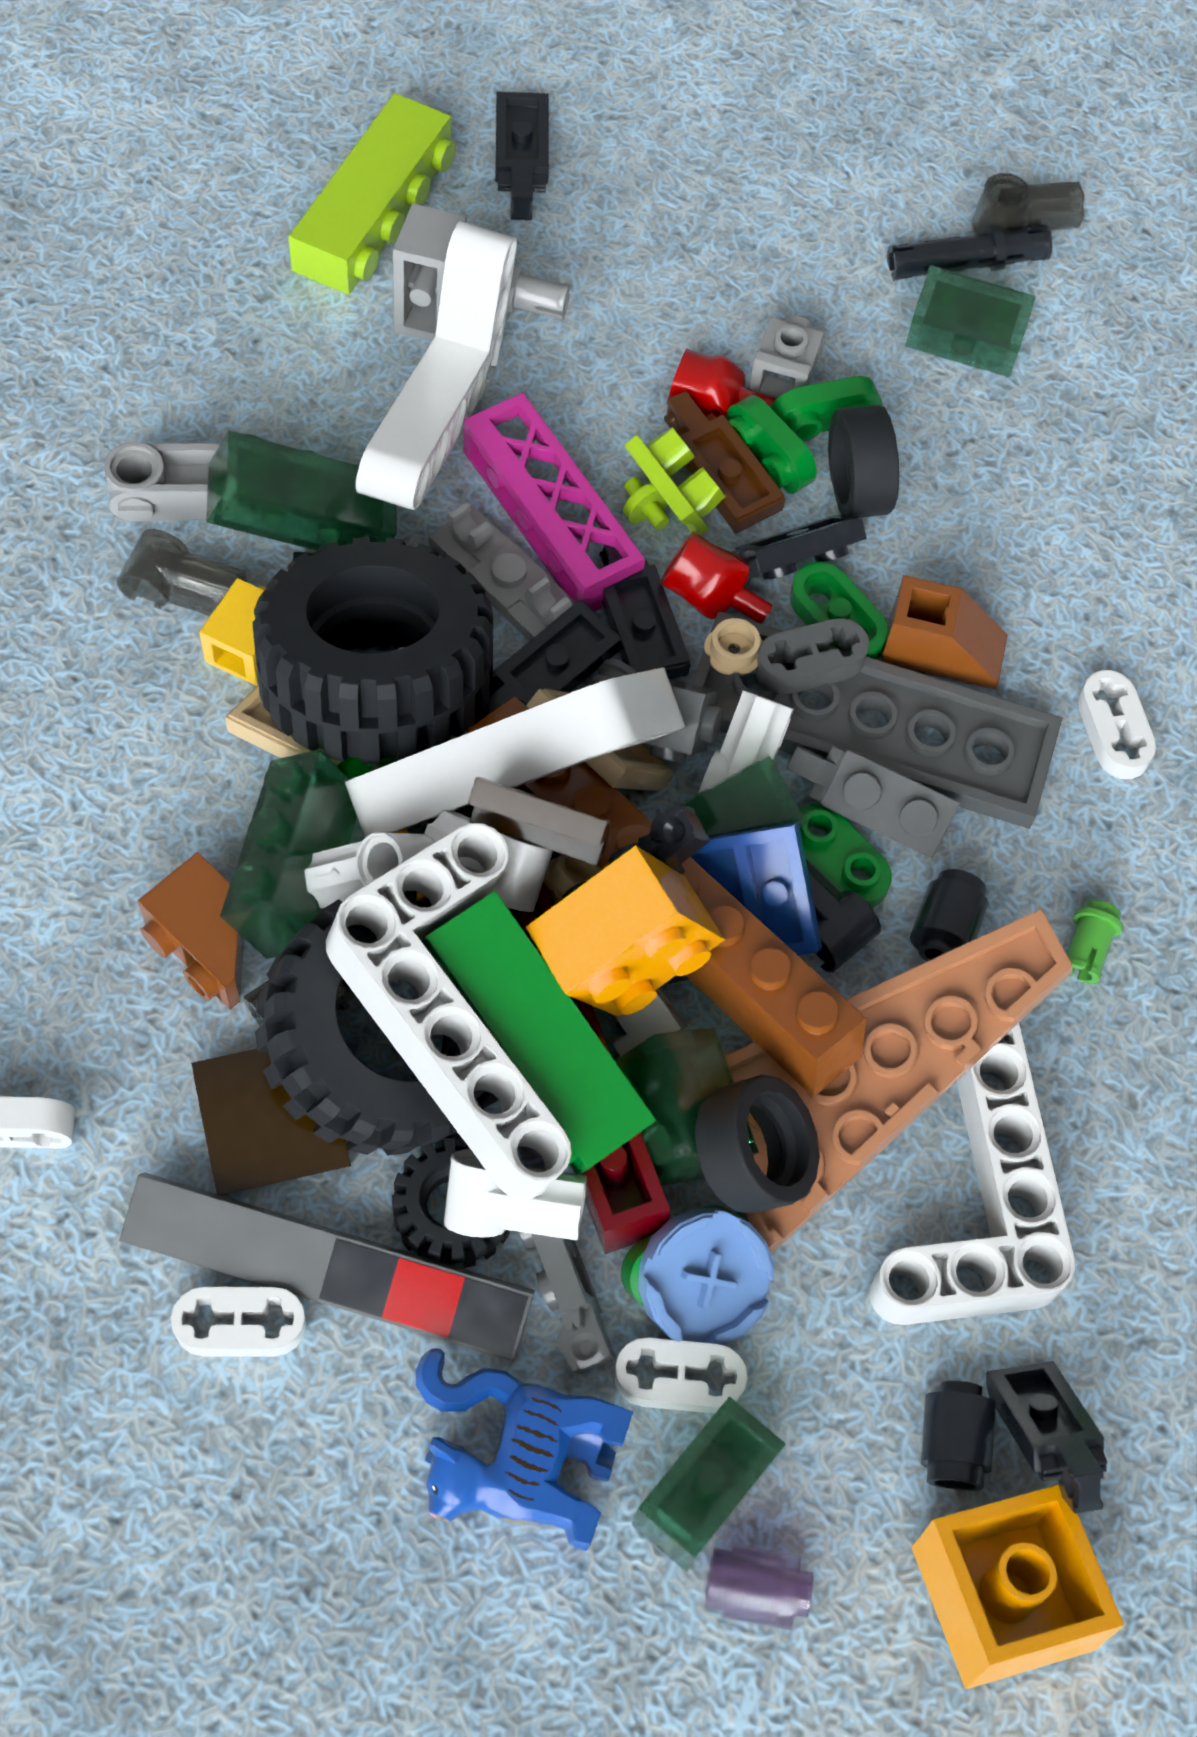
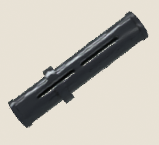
[887,224,1052,281]

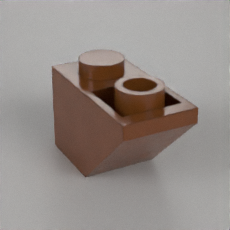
[881,575,1008,690]
[138,852,246,1010]

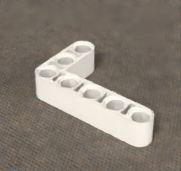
[356,221,517,510]
[345,667,686,837]
[326,823,571,1199]
[870,1023,1075,1325]

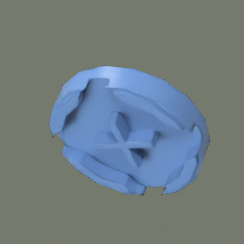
[638,1208,774,1345]

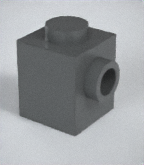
[645,678,724,762]

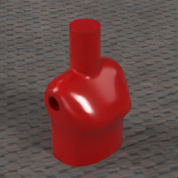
[668,348,776,419]
[659,531,773,624]

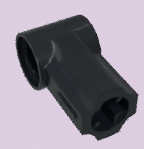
[805,858,881,973]

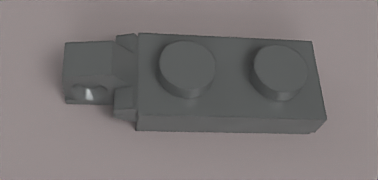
[786,745,960,859]
[519,1232,616,1374]

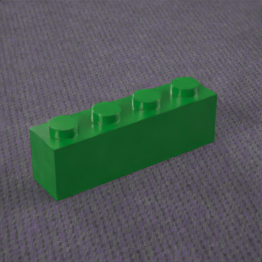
[423,891,656,1175]

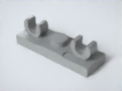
[428,502,576,641]

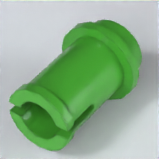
[1067,899,1124,984]

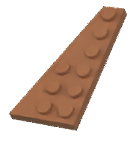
[683,909,1072,1254]

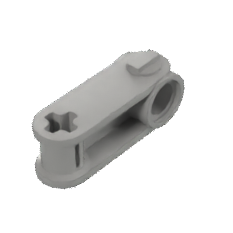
[104,441,281,522]

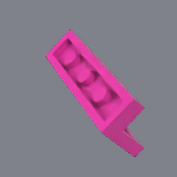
[463,393,645,612]

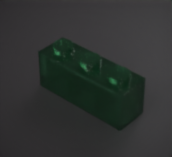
[206,430,397,551]
[220,749,357,959]

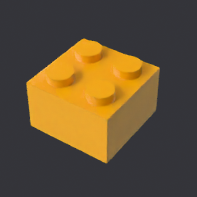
[526,845,725,1017]
[911,1485,1124,1690]

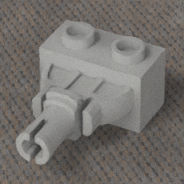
[393,203,570,341]

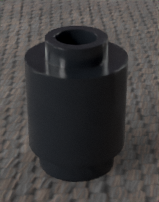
[910,869,988,962]
[921,1381,996,1491]

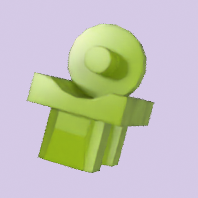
[622,427,726,536]

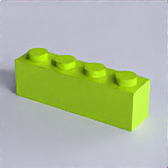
[288,93,456,295]

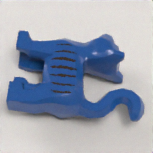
[416,1348,634,1551]

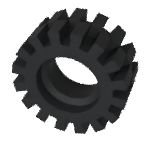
[392,1137,510,1269]

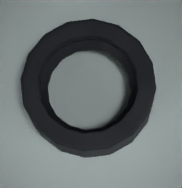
[828,404,900,518]
[695,1074,820,1213]

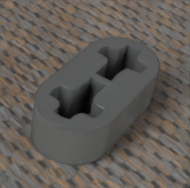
[755,618,869,694]

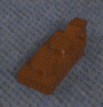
[664,391,786,534]

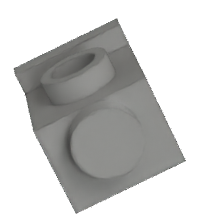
[749,315,824,399]

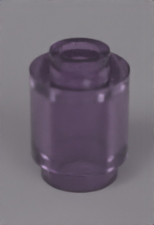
[704,1543,813,1630]

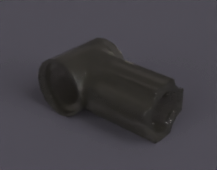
[971,173,1085,234]
[116,529,247,616]

